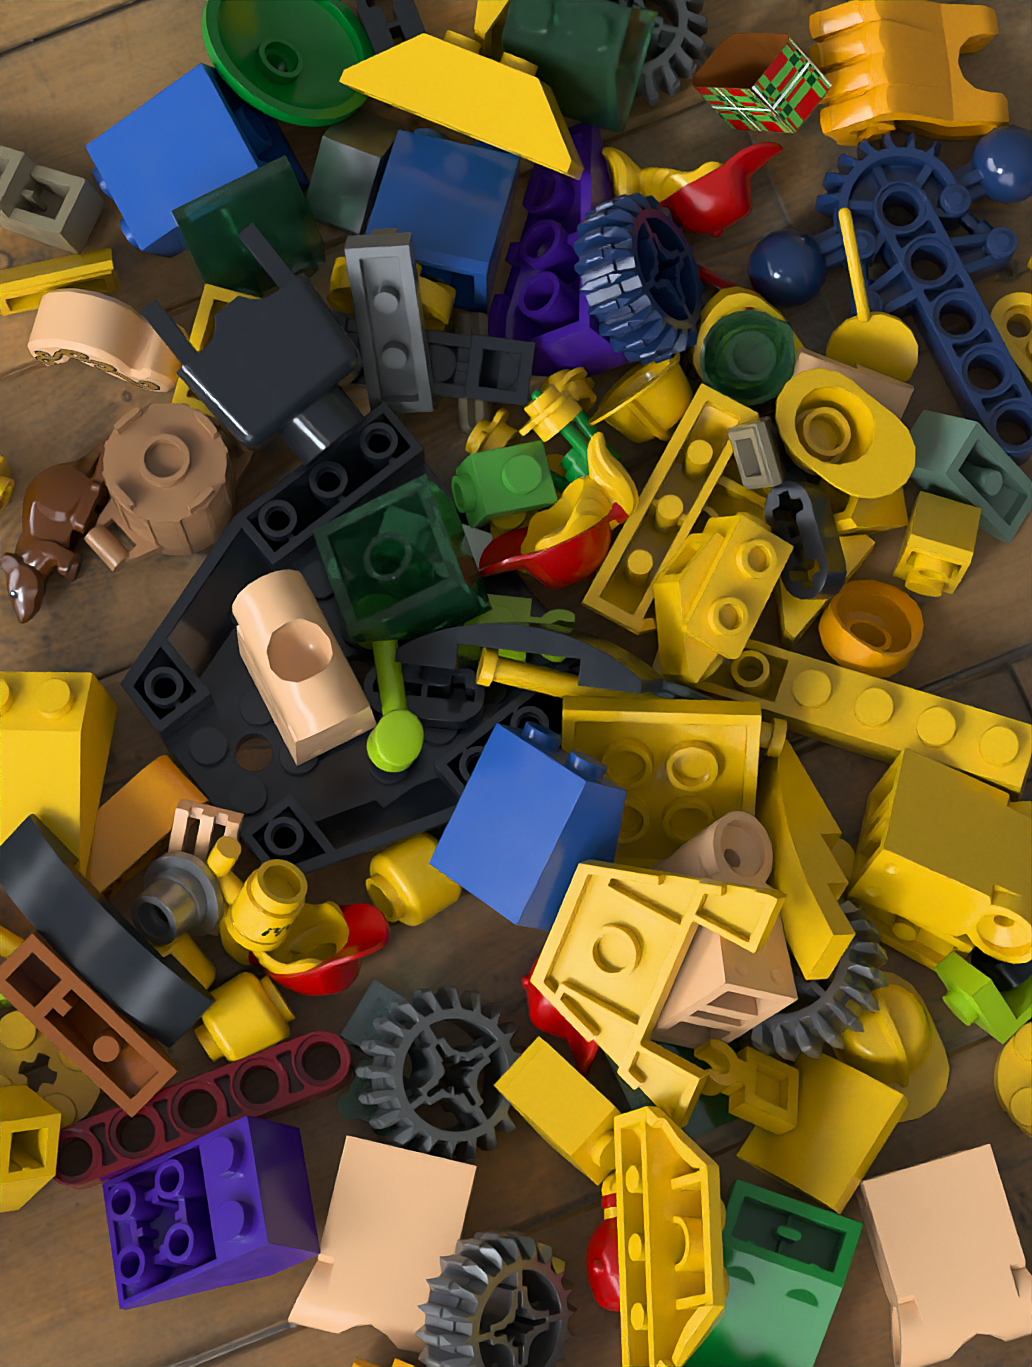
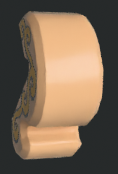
[27,288,190,392]

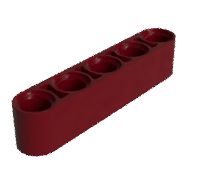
[52,1030,354,1190]

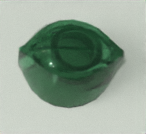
[700,310,795,406]

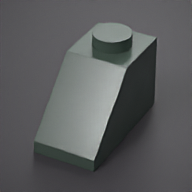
[909,409,1032,543]

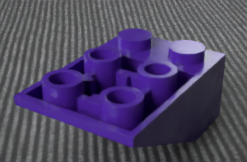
[102,1115,321,1310]

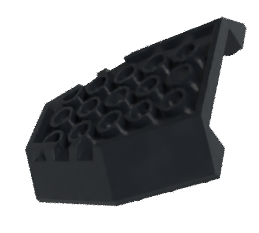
[120,401,581,875]

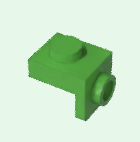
[452,440,558,528]

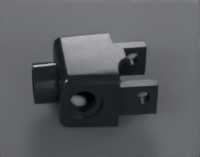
[140,223,366,467]

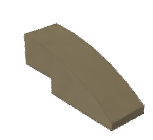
[0,145,106,255]

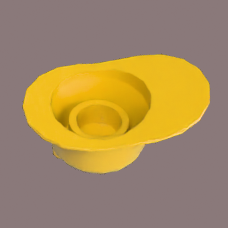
[587,352,694,443]
[775,368,916,499]
[832,971,950,1122]

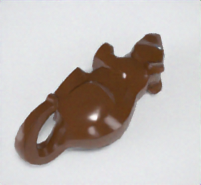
[0,436,110,624]

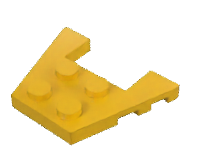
[530,859,787,1128]

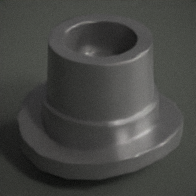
[130,851,223,945]

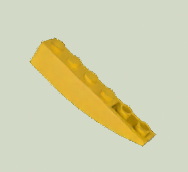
[652,639,1032,802]

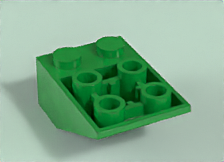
[683,1179,863,1367]

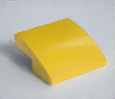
[736,1051,910,1215]

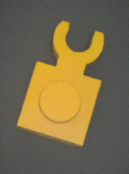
[694,1039,799,1136]

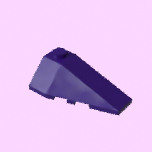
[488,118,630,378]

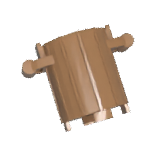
[84,402,257,573]

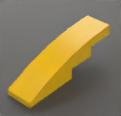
[755,739,856,980]

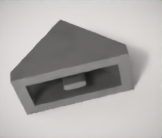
[302,108,406,236]

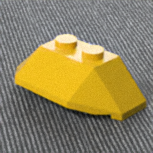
[339,30,584,180]
[581,383,775,635]
[614,1106,729,1367]

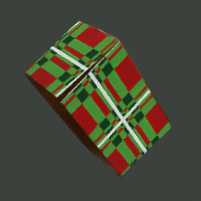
[691,33,832,133]

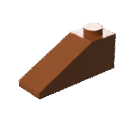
[0,929,179,1118]

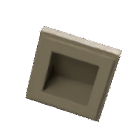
[728,416,786,490]

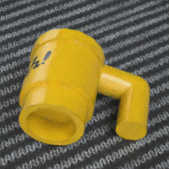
[205,836,308,952]

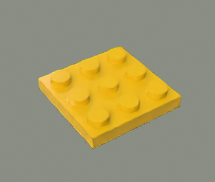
[561,696,762,869]

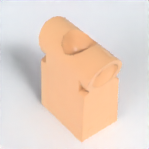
[232,569,377,766]
[649,811,798,1049]
[288,1135,478,1354]
[855,1144,1032,1367]

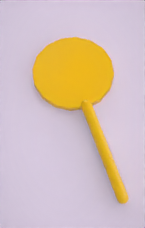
[825,207,918,382]

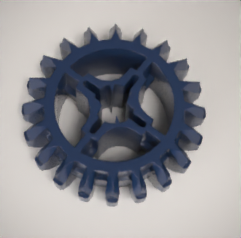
[574,192,706,365]

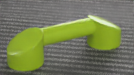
[348,596,424,772]

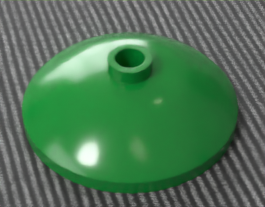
[201,0,374,127]

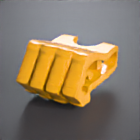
[809,0,1009,146]

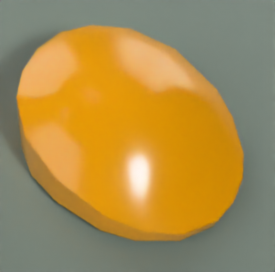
[818,580,924,678]

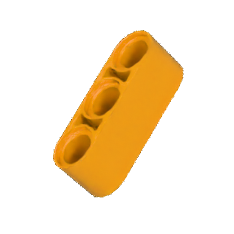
[85,754,210,900]

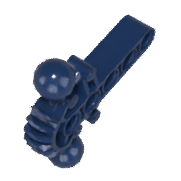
[747,125,1032,466]

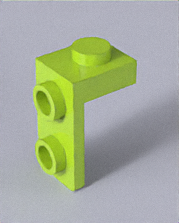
[934,951,1032,1044]

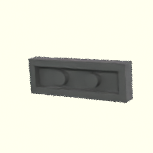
[344,228,436,413]

